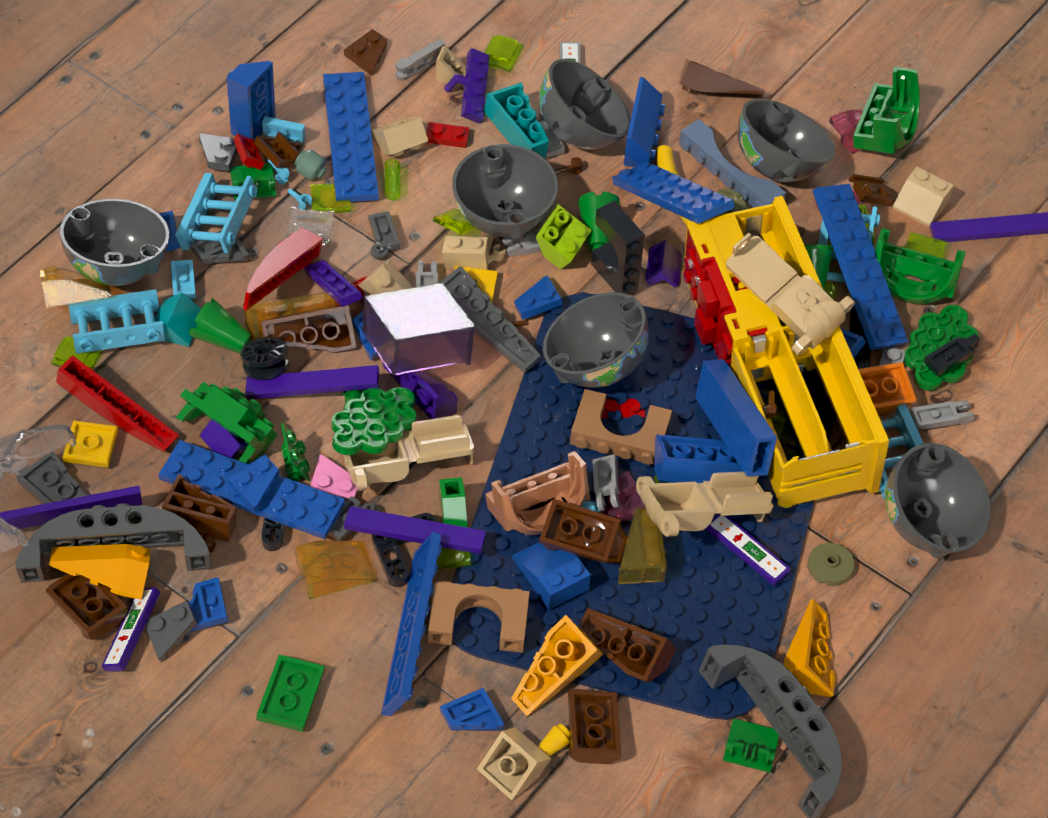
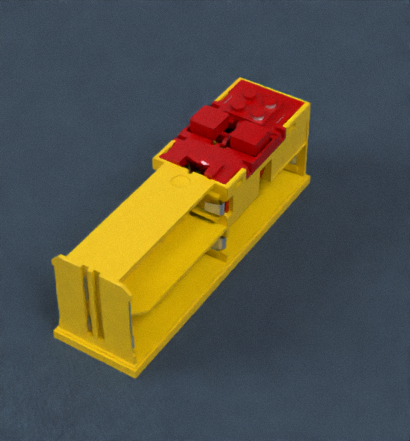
[683,196,889,508]

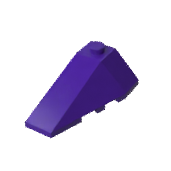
[383,351,458,419]

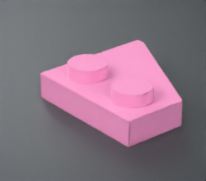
[310,455,358,502]

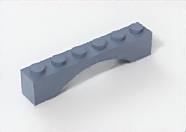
[679,119,786,208]

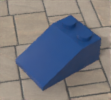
[512,542,590,610]

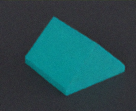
[155,293,201,347]

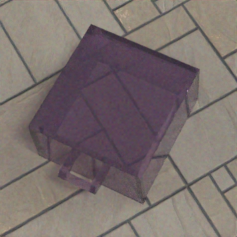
[362,283,475,375]

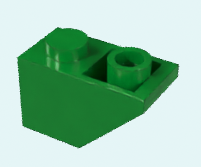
[439,477,468,528]

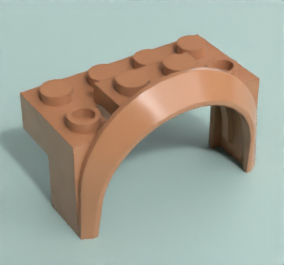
[485,451,590,535]

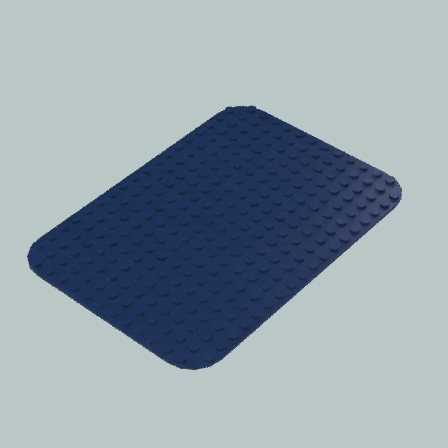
[452,292,836,720]

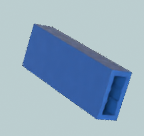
[695,359,777,477]

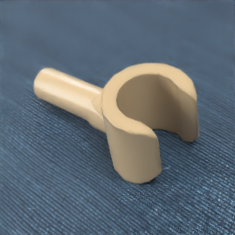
[489,244,506,263]

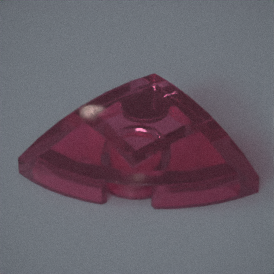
[829,109,863,155]
[601,471,647,521]

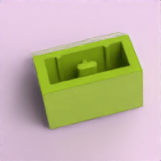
[536,204,591,270]

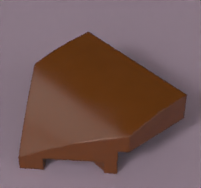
[254,131,302,168]

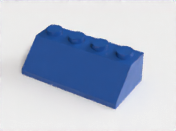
[226,61,276,140]
[624,77,665,167]
[654,434,743,483]

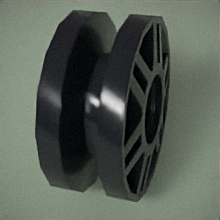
[240,337,290,380]

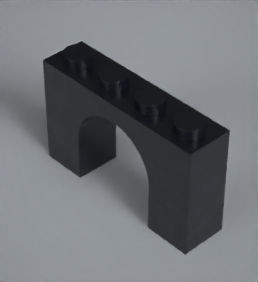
[591,200,645,295]

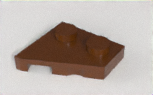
[344,29,387,76]

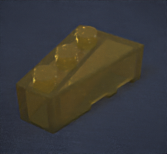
[618,508,666,584]

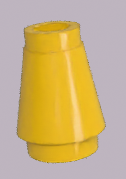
[538,723,570,756]

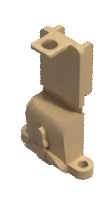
[726,233,855,356]
[343,415,474,491]
[636,472,773,537]

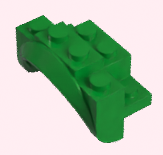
[176,382,278,464]

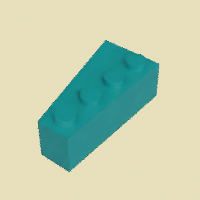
[484,82,549,159]

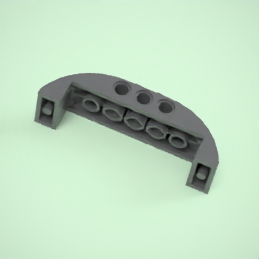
[16,504,211,583]
[699,645,842,818]

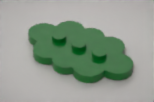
[904,305,979,391]
[331,387,417,455]

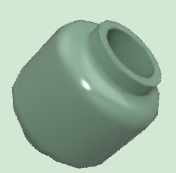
[294,149,327,181]

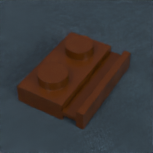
[848,174,896,206]

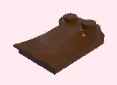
[539,498,628,563]
[45,573,128,640]
[568,689,621,764]

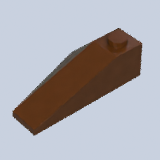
[679,59,765,95]
[261,303,357,352]
[578,608,677,683]

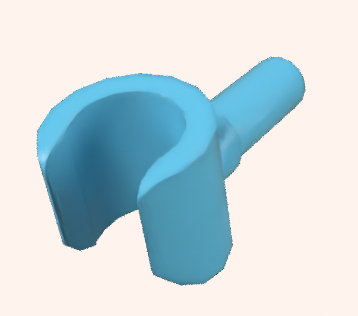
[268,159,289,185]
[288,188,312,210]

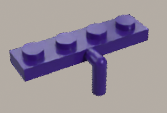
[444,48,489,123]

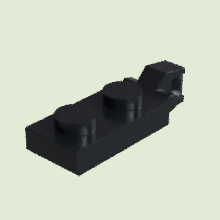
[924,333,981,377]

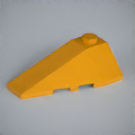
[49,544,151,600]
[783,599,836,697]
[511,615,603,716]

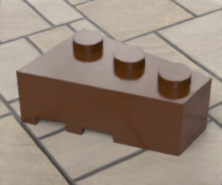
[162,474,237,542]

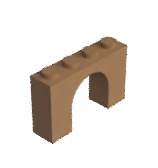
[570,389,672,465]
[428,581,529,653]

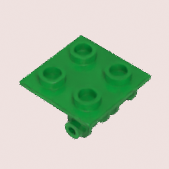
[230,163,276,200]
[281,423,311,482]
[723,718,779,773]

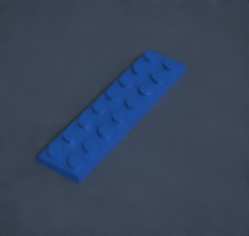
[323,72,379,203]
[612,161,735,224]
[812,184,909,350]
[158,440,345,539]
[381,532,442,716]

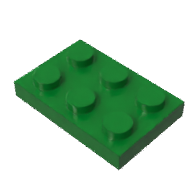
[256,654,325,732]

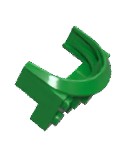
[853,67,920,154]
[875,228,966,304]

